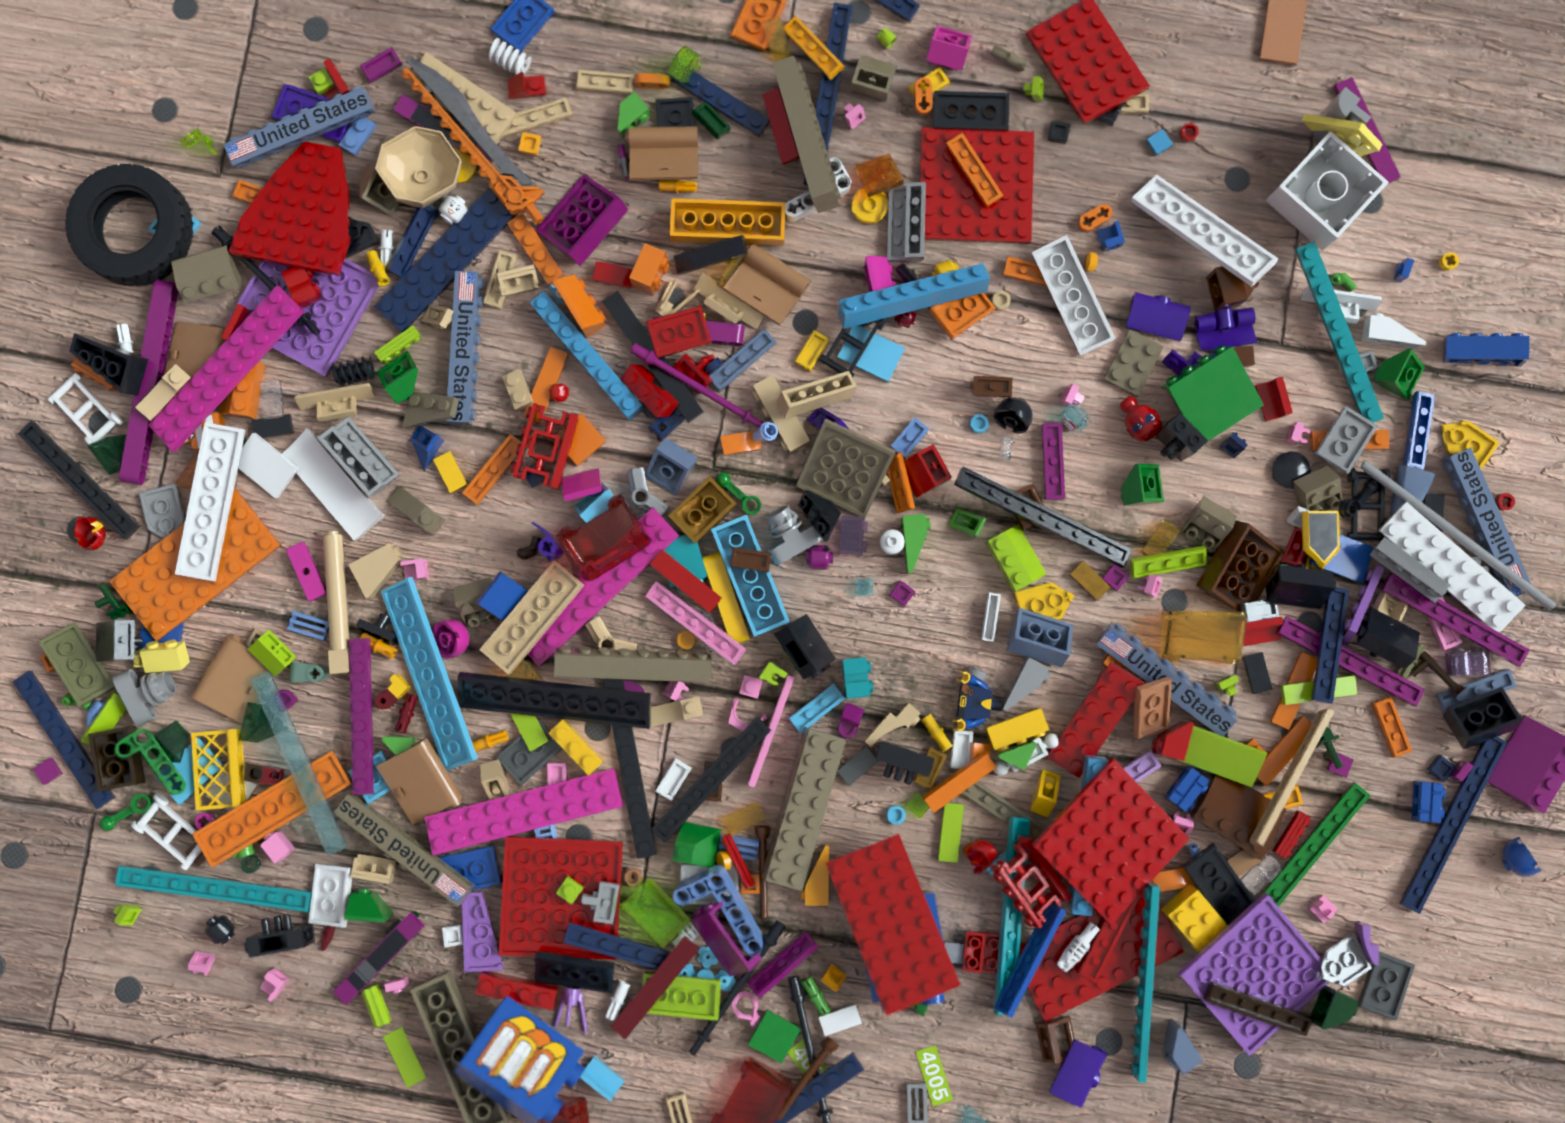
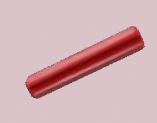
[721,833,754,889]

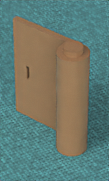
[625,126,698,181]
[723,243,811,326]
[164,321,225,378]
[191,634,273,724]
[376,738,463,825]

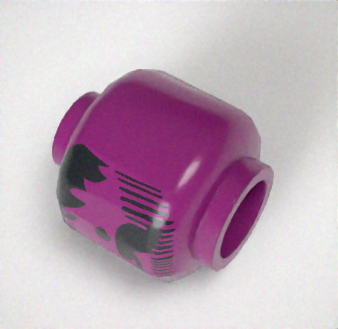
[806,545,833,570]

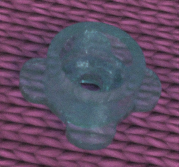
[855,577,874,597]

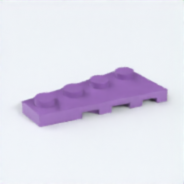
[1342,565,1384,646]
[462,891,505,972]

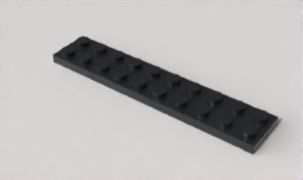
[457,672,651,729]

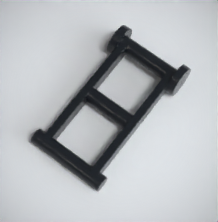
[819,318,889,378]
[1347,467,1391,541]

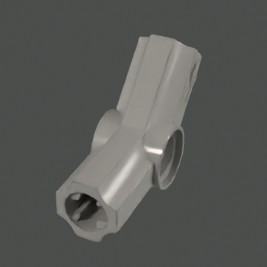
[627,467,669,517]

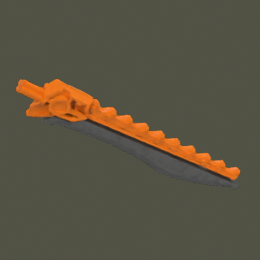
[401,56,544,225]

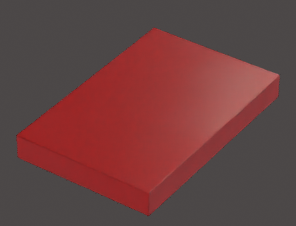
[646,306,712,358]

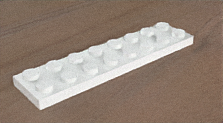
[1131,175,1278,287]
[175,422,245,581]
[1378,502,1526,633]

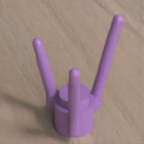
[554,987,587,1034]

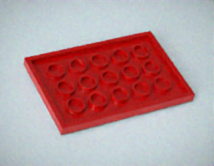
[1026,0,1150,125]

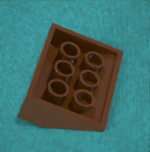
[1196,520,1285,615]
[1190,774,1286,860]

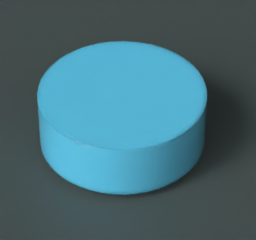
[969,414,989,434]
[886,805,906,825]

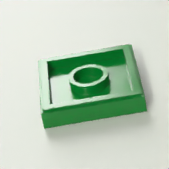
[747,1009,801,1064]

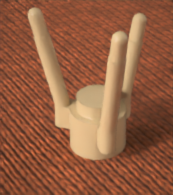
[655,279,700,316]

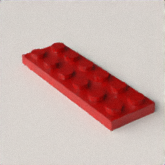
[1046,662,1145,778]

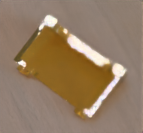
[1161,611,1247,664]

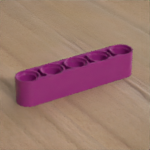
[652,317,745,346]

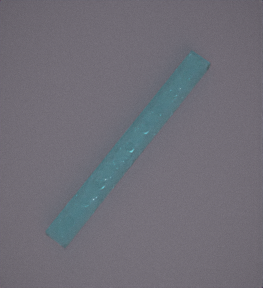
[250,671,348,856]

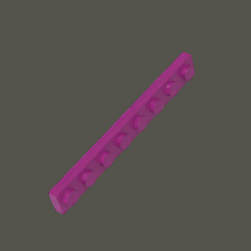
[1381,573,1530,667]
[1277,616,1425,707]
[349,638,374,795]

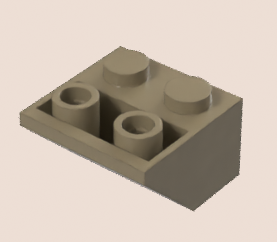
[851,55,897,102]
[1293,465,1342,511]
[1179,496,1237,553]
[454,577,501,630]

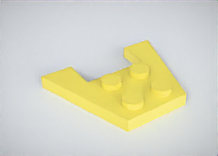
[1302,114,1382,157]

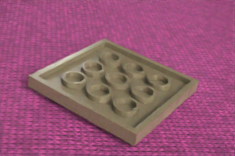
[796,419,896,518]

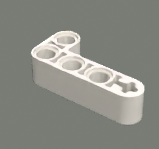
[785,157,851,222]

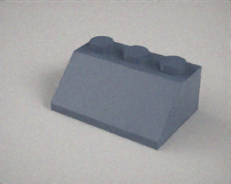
[1007,608,1073,667]

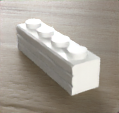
[981,592,1001,642]

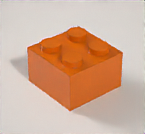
[629,243,670,296]

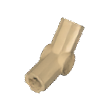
[585,616,638,651]

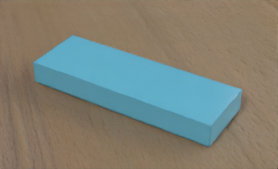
[788,683,845,734]

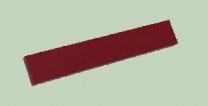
[610,936,700,1039]

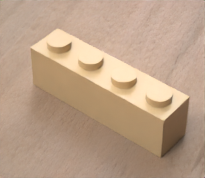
[777,371,857,419]
[752,375,810,454]

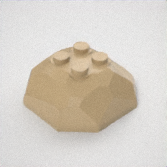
[375,126,462,208]

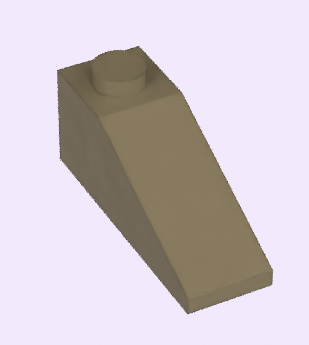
[388,485,445,535]

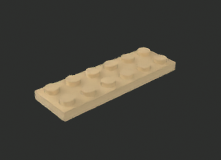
[405,52,518,144]
[480,560,585,675]

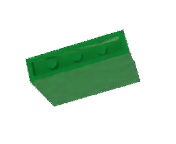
[1161,345,1264,442]

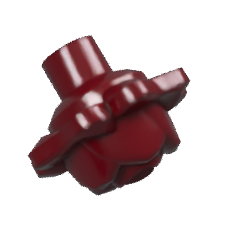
[894,311,917,328]

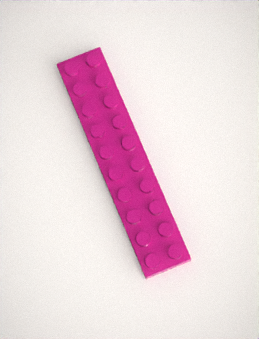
[149,285,305,452]
[528,507,680,667]
[424,769,624,855]

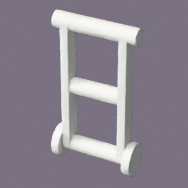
[48,372,124,449]
[131,793,202,870]

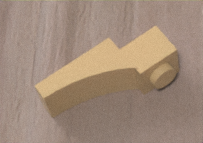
[135,364,191,421]
[650,696,704,727]
[864,703,921,747]

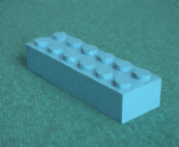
[711,515,790,637]

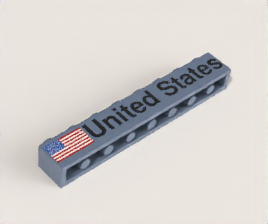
[223,87,376,169]
[446,271,484,425]
[1442,448,1531,597]
[1096,622,1237,736]

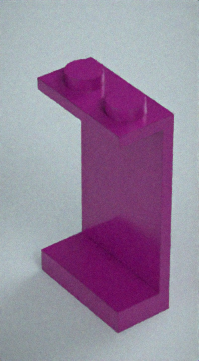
[689,901,762,977]

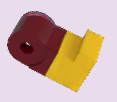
[375,674,412,709]

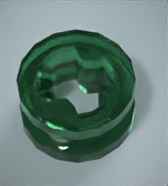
[241,855,261,874]

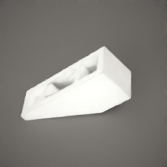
[1362,313,1426,349]

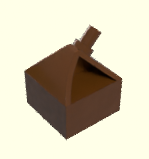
[1206,266,1259,311]

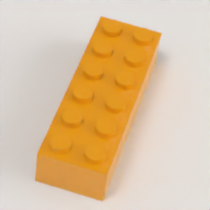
[670,198,785,246]

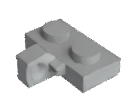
[581,881,620,924]

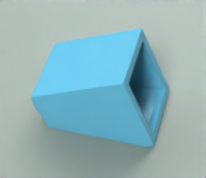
[573,482,638,547]

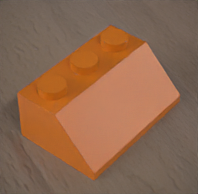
[552,274,606,338]
[218,361,265,420]

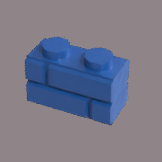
[1164,766,1209,812]
[1411,781,1446,823]

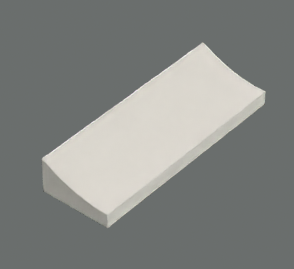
[1032,235,1116,356]
[282,428,385,541]

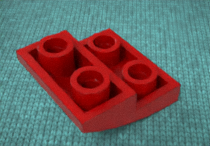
[962,931,1000,974]

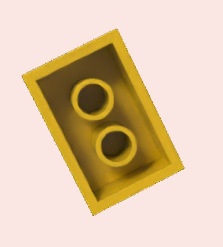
[1160,884,1228,953]

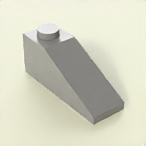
[1002,657,1050,711]

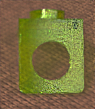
[180,128,218,156]

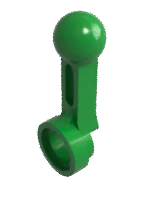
[716,472,761,515]
[99,794,152,831]

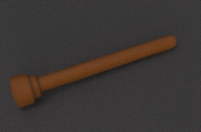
[755,826,770,920]
[774,1036,840,1121]

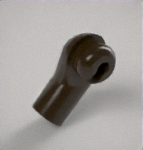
[517,536,542,560]

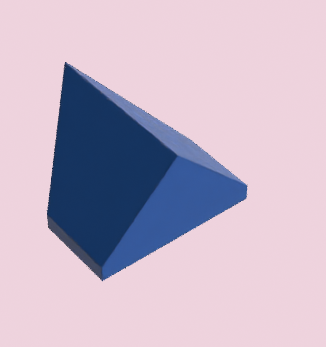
[409,426,445,472]

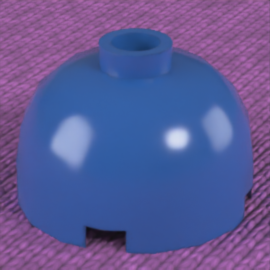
[1502,836,1542,877]

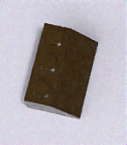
[88,726,146,792]

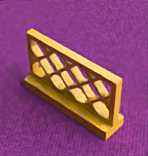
[191,728,246,811]

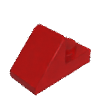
[508,72,547,99]

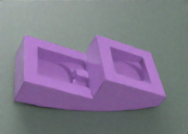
[1355,922,1379,965]

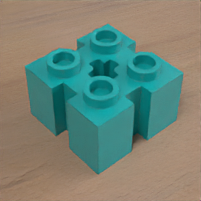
[841,657,873,699]

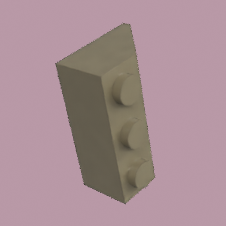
[171,245,242,303]

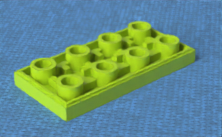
[1178,726,1267,787]

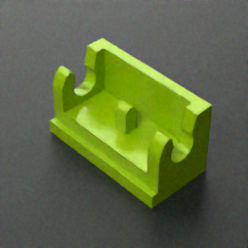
[247,630,297,677]
[759,662,788,685]

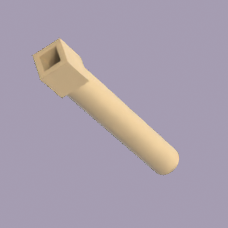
[323,531,350,674]

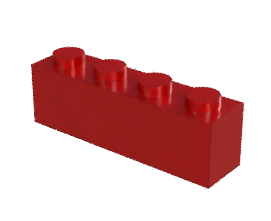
[475,971,560,1010]

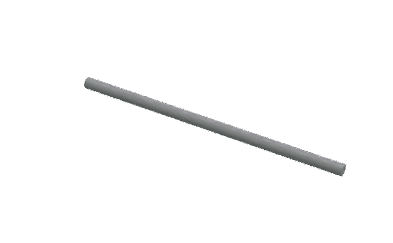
[1360,461,1556,611]

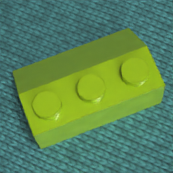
[985,524,1046,592]

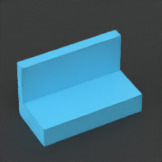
[580,1056,625,1102]

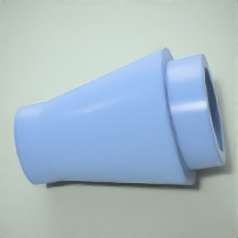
[752,422,778,442]

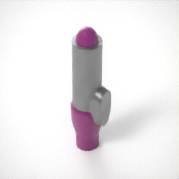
[617,144,629,181]

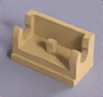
[496,265,539,297]
[350,854,397,884]

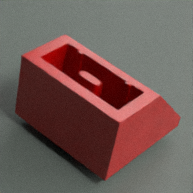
[904,444,952,498]

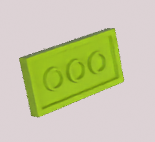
[642,972,721,1021]

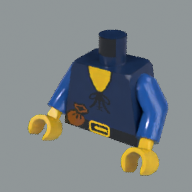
[952,671,1002,731]

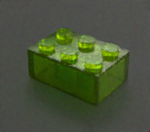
[619,877,691,949]

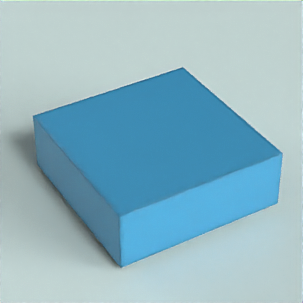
[1146,129,1173,156]

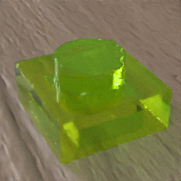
[905,791,930,819]

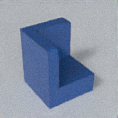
[1097,221,1125,252]

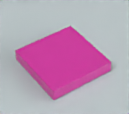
[562,468,602,501]

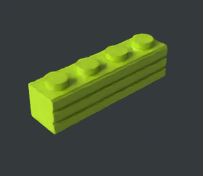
[374,325,422,364]

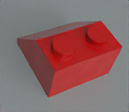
[1151,721,1194,761]

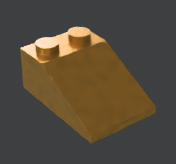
[668,476,737,543]

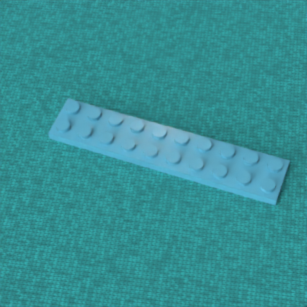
[380,577,478,771]

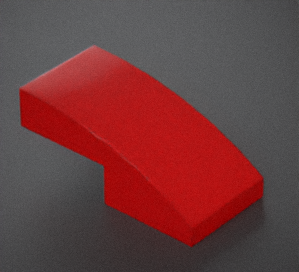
[592,261,633,289]

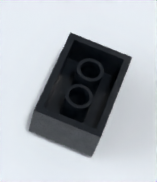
[1443,687,1523,749]

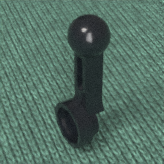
[1339,479,1379,519]

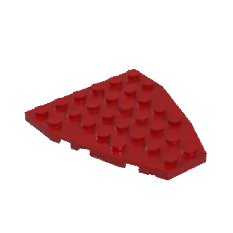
[229,141,350,276]

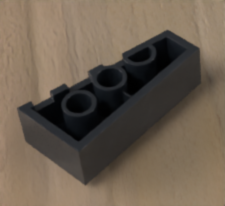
[69,333,149,396]

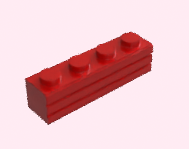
[1272,810,1311,859]

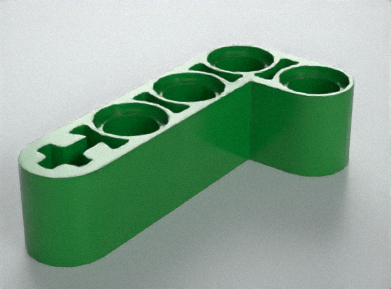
[114,729,186,795]

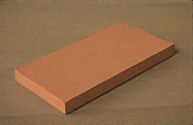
[1259,0,1307,66]

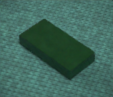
[692,102,731,140]

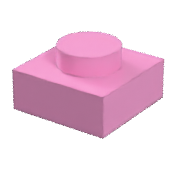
[739,675,763,699]
[384,976,410,994]

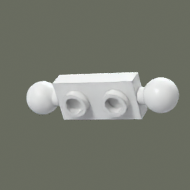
[994,733,1059,776]

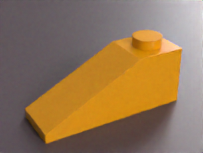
[801,844,829,906]

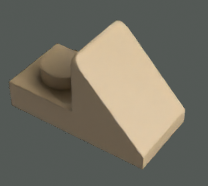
[422,304,454,332]

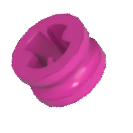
[195,812,216,829]

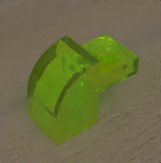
[666,46,703,83]

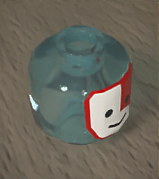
[1061,404,1089,431]

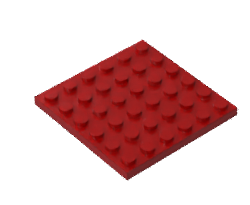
[920,127,1034,244]
[1031,758,1190,925]
[499,836,623,960]

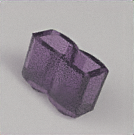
[1445,647,1491,676]

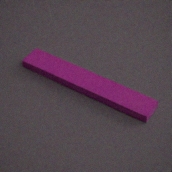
[1333,77,1401,184]

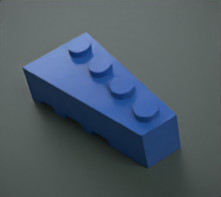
[1443,333,1530,367]

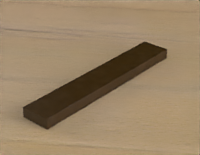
[1203,981,1314,1036]

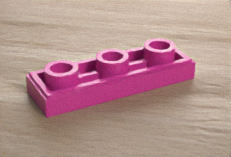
[286,541,327,602]

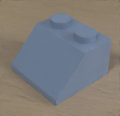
[645,438,698,495]
[1163,1019,1203,1074]

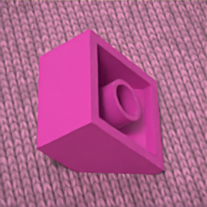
[926,25,972,71]
[863,256,896,292]

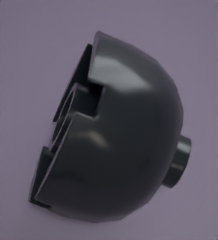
[993,397,1033,434]

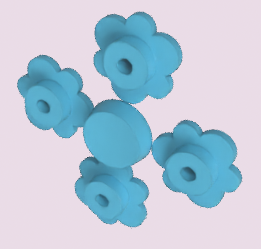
[679,946,736,992]

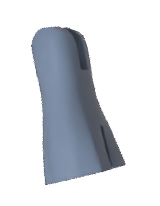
[1390,465,1435,516]

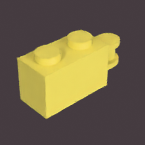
[132,640,190,673]

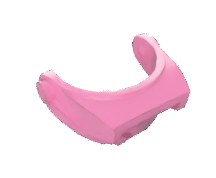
[728,698,767,732]

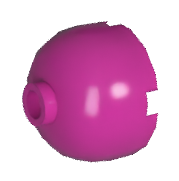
[432,619,469,659]

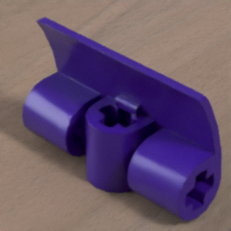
[1126,292,1191,342]
[1194,307,1258,351]
[531,522,564,562]
[1049,1039,1108,1108]

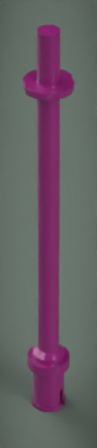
[630,343,764,428]

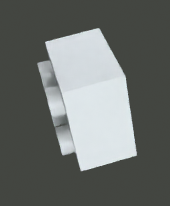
[1265,131,1389,251]

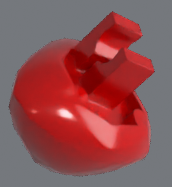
[963,839,997,874]

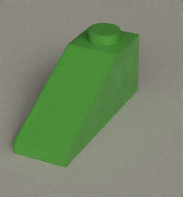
[901,514,930,574]

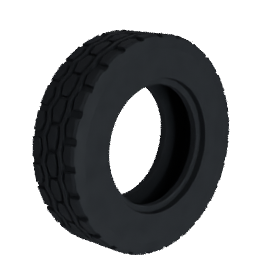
[65,164,194,286]

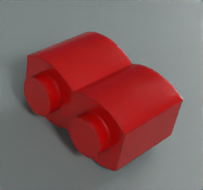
[281,267,322,308]

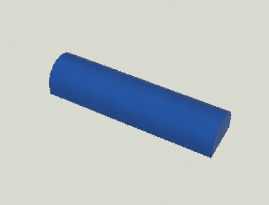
[1403,391,1435,470]

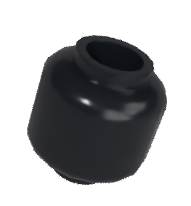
[204,915,235,945]

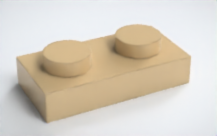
[502,369,534,412]

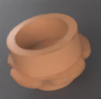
[623,867,643,887]

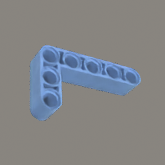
[673,865,764,955]

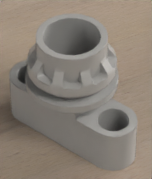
[766,505,822,565]
[113,669,176,726]

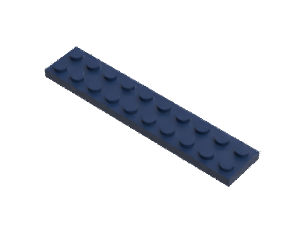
[374,173,519,332]

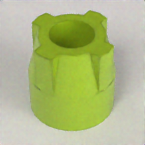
[876,28,897,49]

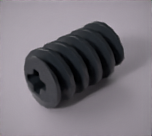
[332,356,375,386]

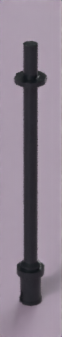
[211,226,321,336]
[689,920,787,1056]
[787,976,833,1123]

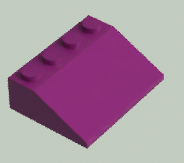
[535,174,629,266]
[1487,715,1565,814]

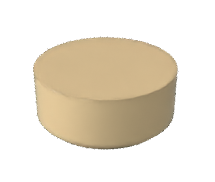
[991,291,1011,311]

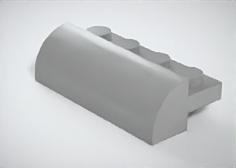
[1313,87,1371,142]
[887,182,926,263]
[317,417,399,498]
[1370,537,1450,603]

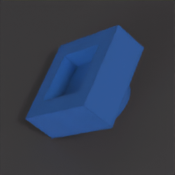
[1394,258,1414,282]

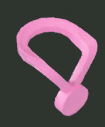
[731,991,761,1027]

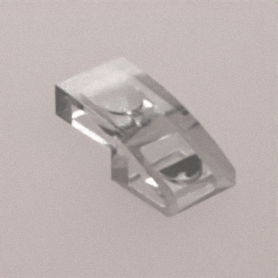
[1240,854,1283,896]

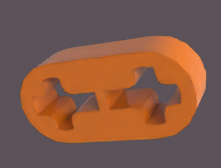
[634,73,670,89]
[914,77,933,115]
[1078,204,1113,232]

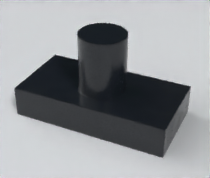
[356,613,397,646]

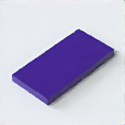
[271,83,351,143]

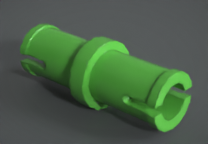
[801,976,831,1017]

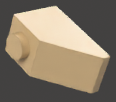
[480,759,510,800]

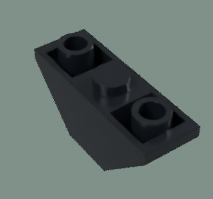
[798,490,841,542]

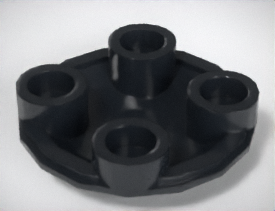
[1272,451,1311,489]

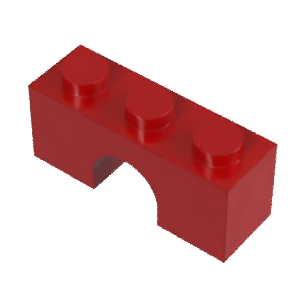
[620,364,679,417]

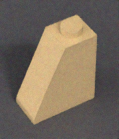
[348,543,403,600]

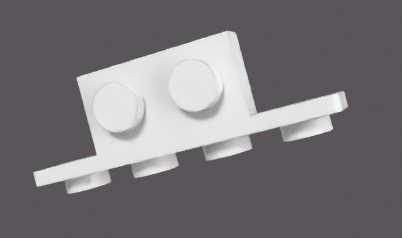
[1300,286,1382,324]

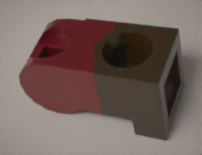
[244,762,285,785]

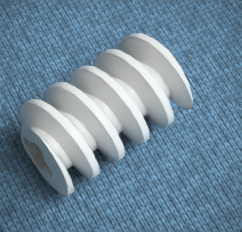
[489,38,531,75]

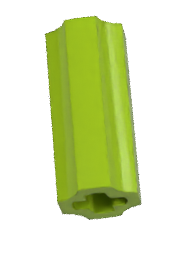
[361,984,392,1028]

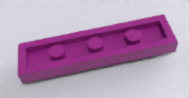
[1041,423,1065,500]
[747,931,819,999]

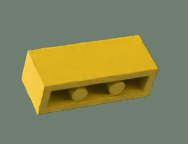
[984,708,1049,752]
[549,719,605,776]

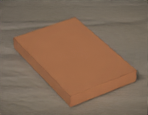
[1133,676,1172,740]

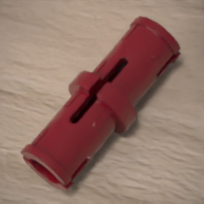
[394,693,419,733]

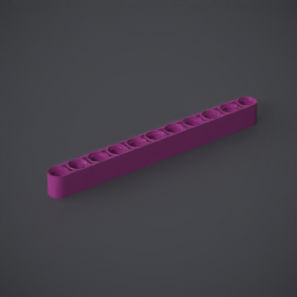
[119,280,179,485]

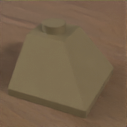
[359,163,399,216]

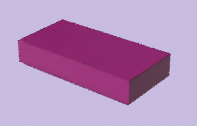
[360,47,403,83]

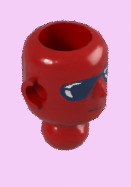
[1120,396,1163,442]

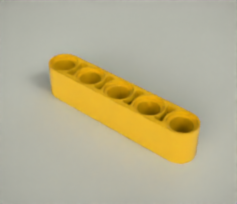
[702,551,750,643]

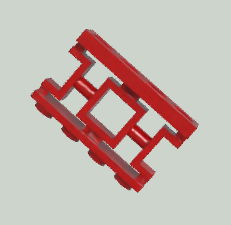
[511,403,579,491]
[990,835,1072,929]

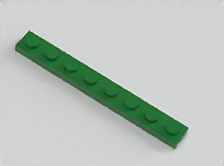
[1255,782,1371,907]

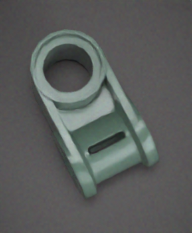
[289,662,329,683]

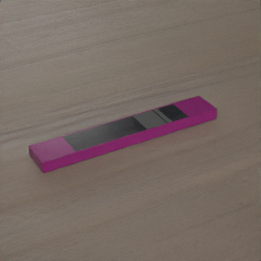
[393,94,493,163]
[333,912,425,1005]

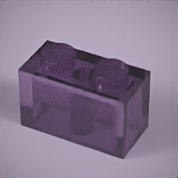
[839,516,868,557]

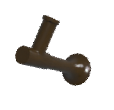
[1410,650,1468,700]

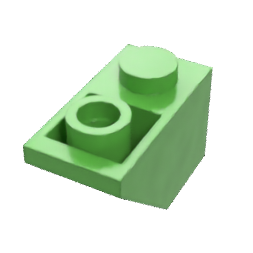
[618,92,650,138]

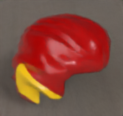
[74,516,106,551]

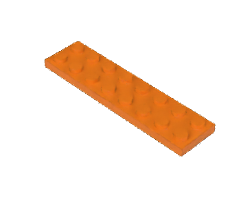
[192,751,352,868]

